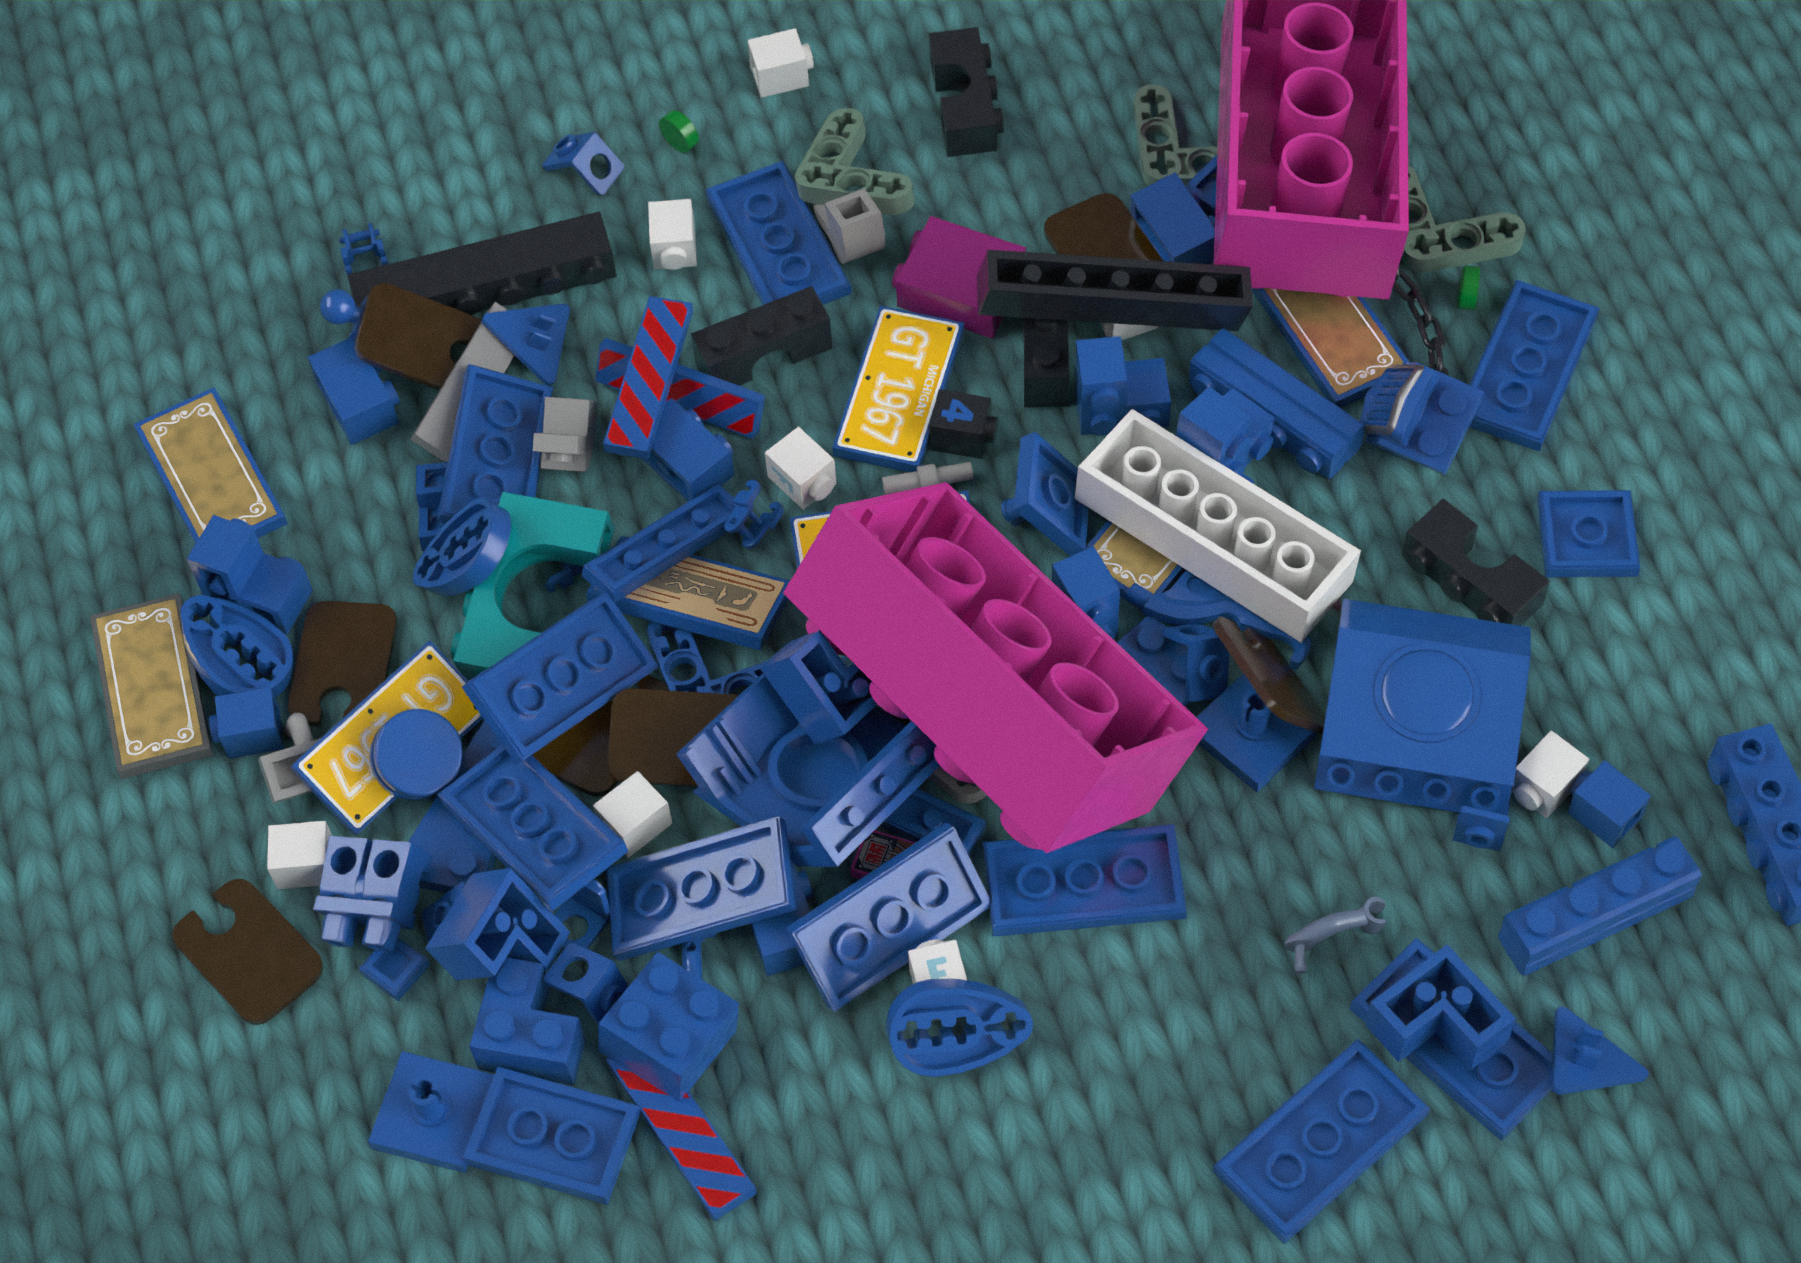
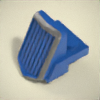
[1360,361,1485,476]

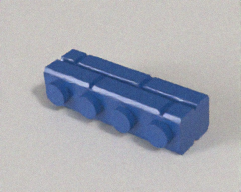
[1189,328,1365,480]
[1498,836,1702,977]

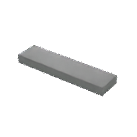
[410,302,514,462]

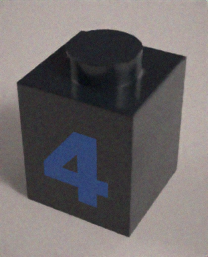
[929,389,998,459]

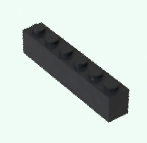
[347,211,617,315]
[977,249,1253,331]

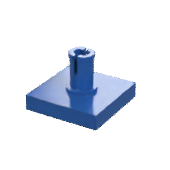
[1001,432,1089,556]
[1196,673,1318,792]
[368,1051,495,1173]

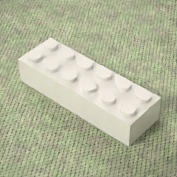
[1074,409,1361,643]

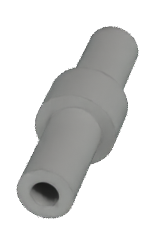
[882,462,974,495]

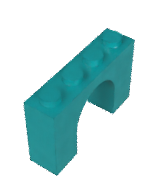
[451,492,615,678]

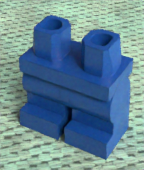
[313,835,433,952]

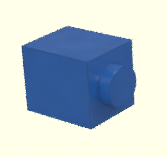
[209,687,285,759]
[1567,760,1651,848]

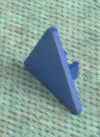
[481,303,570,386]
[1551,1006,1649,1095]

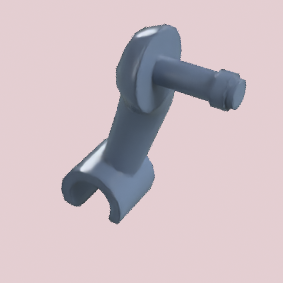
[1285,897,1387,974]

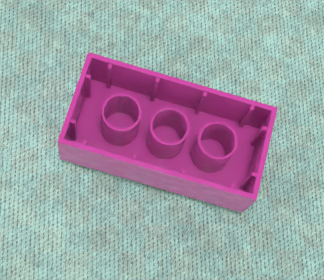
[1214,0,1409,299]
[783,482,1208,853]

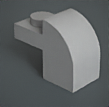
[814,188,886,264]
[533,397,598,472]

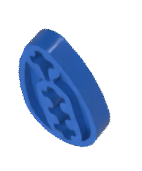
[413,498,511,596]
[180,595,293,697]
[886,979,1033,1077]

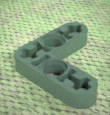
[1133,84,1218,186]
[795,108,915,215]
[1401,165,1526,273]

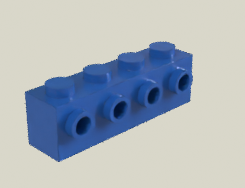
[1707,723,1801,926]

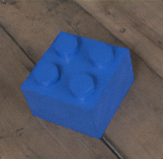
[598,951,739,1102]

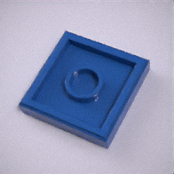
[1537,490,1640,577]

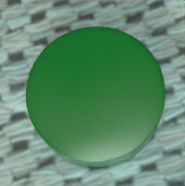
[658,110,699,153]
[1457,265,1480,310]

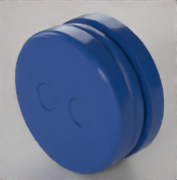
[369,709,463,800]

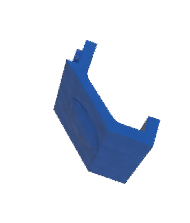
[1314,599,1531,815]
[676,673,940,867]

